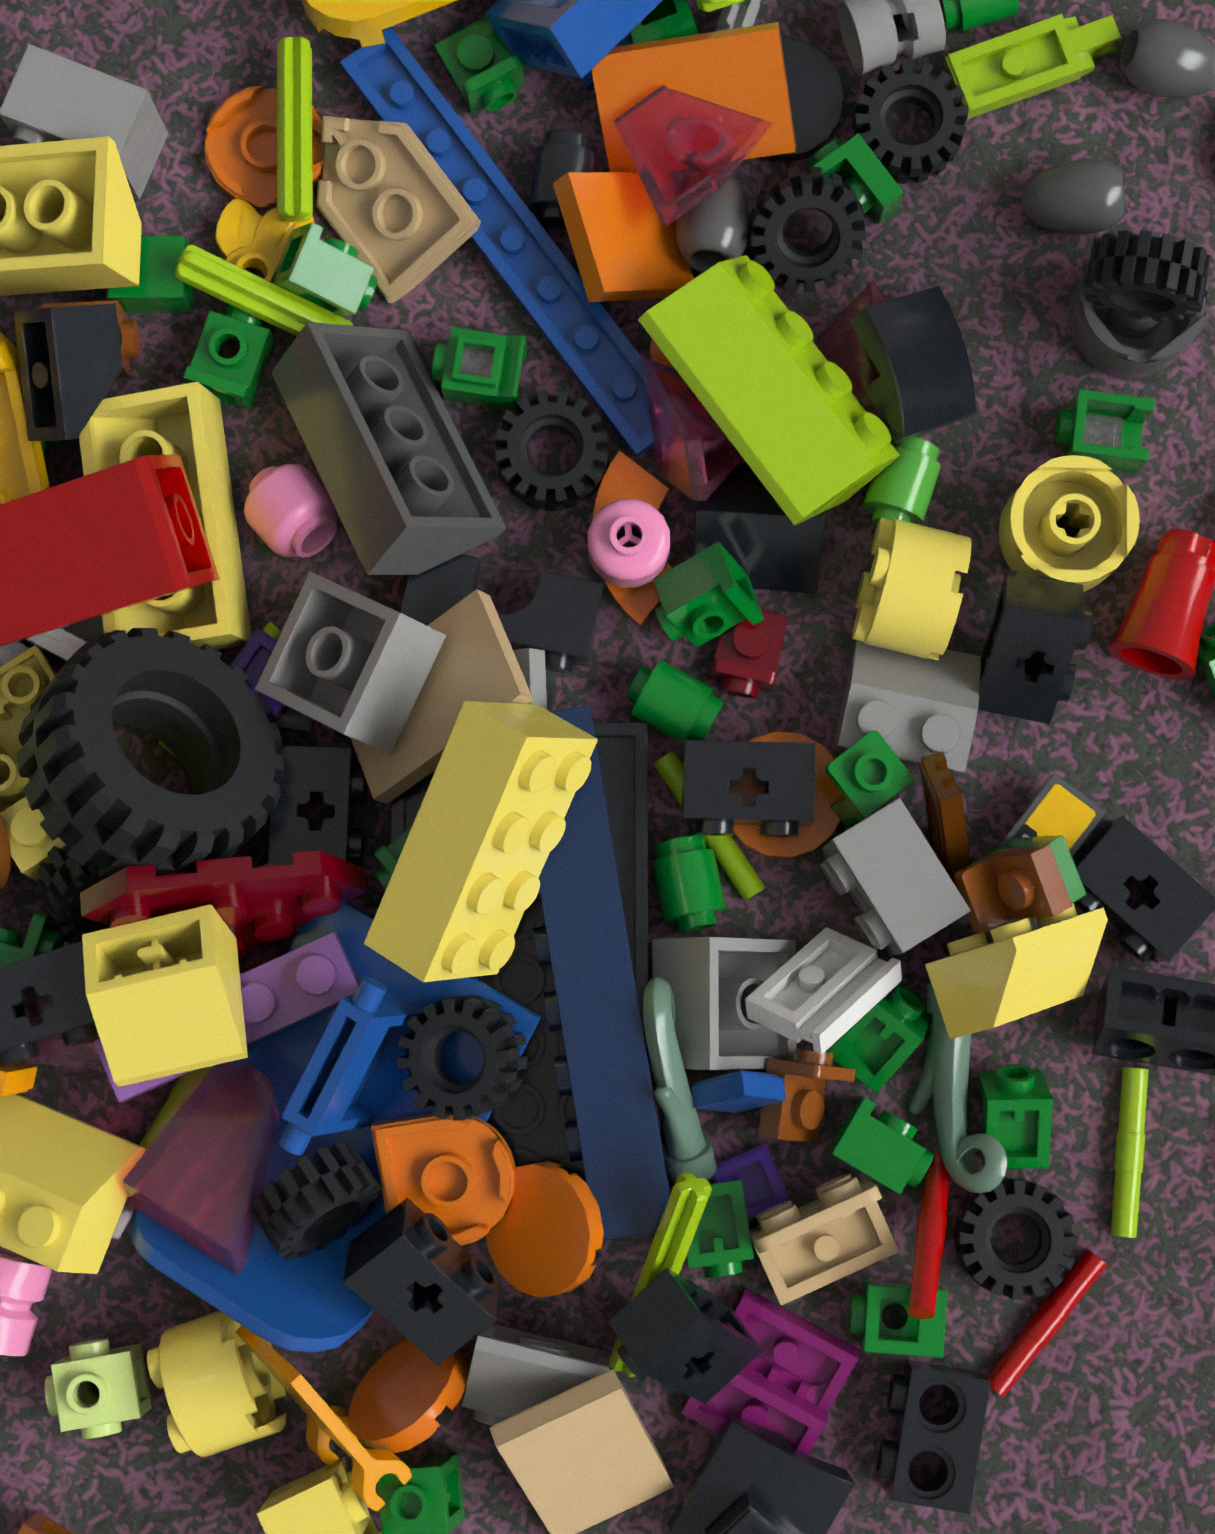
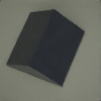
[693,462,825,594]

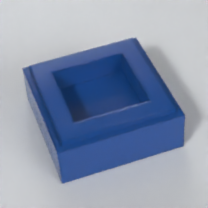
[692,1070,786,1113]

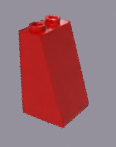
[0,454,220,647]

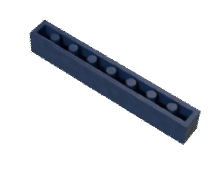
[533,705,670,1240]

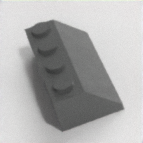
[271,322,506,575]

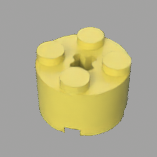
[999,455,1140,592]
[852,517,972,661]
[147,1311,287,1457]

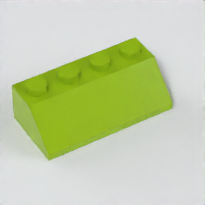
[638,255,900,526]

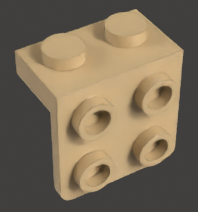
[750,1173,899,1306]

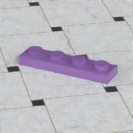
[93,932,360,1102]

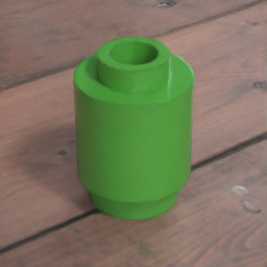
[862,436,941,526]

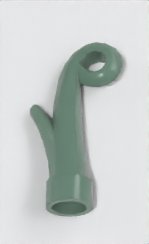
[643,977,717,1185]
[909,983,1008,1194]

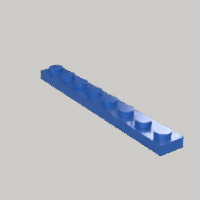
[340,27,687,460]

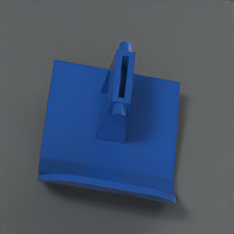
[129,901,541,1353]

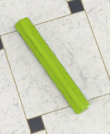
[609,1172,712,1378]

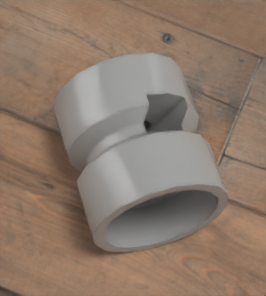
[836,0,946,76]

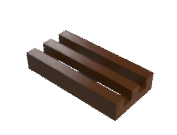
[919,751,971,890]

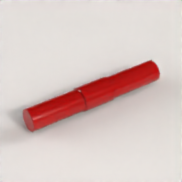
[908,1153,950,1319]
[986,1249,1107,1398]

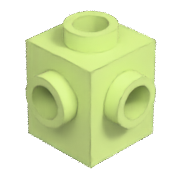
[45,1338,152,1439]

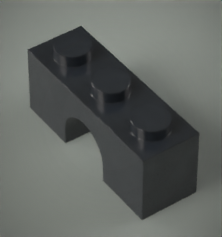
[400,554,604,674]

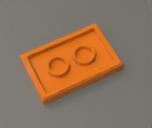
[591,22,796,172]

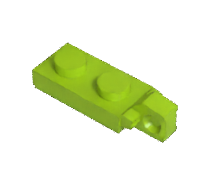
[943,14,1121,119]

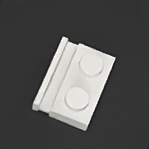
[745,927,902,1055]

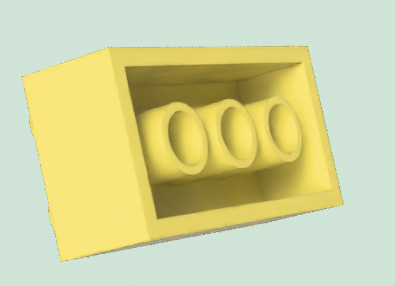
[364,701,598,983]

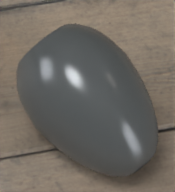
[1120,19,1215,98]
[1022,158,1125,235]
[676,172,750,273]

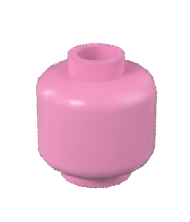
[244,464,338,558]
[588,499,670,588]

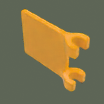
[235,1325,412,1511]

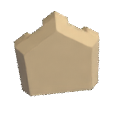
[316,116,481,303]

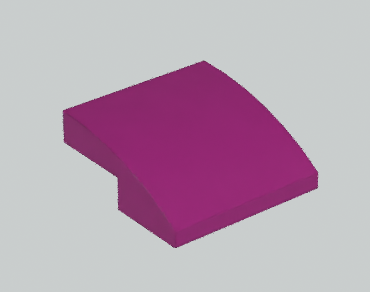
[681,1287,860,1455]

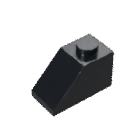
[13,303,123,441]

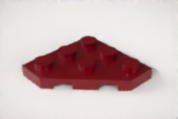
[80,850,367,962]

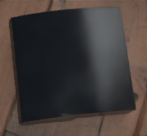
[849,286,976,443]
[668,1415,855,1534]

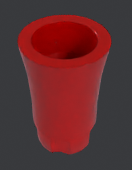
[1108,529,1215,680]

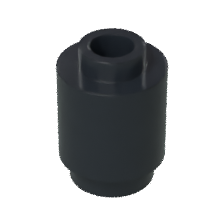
[529,130,597,229]

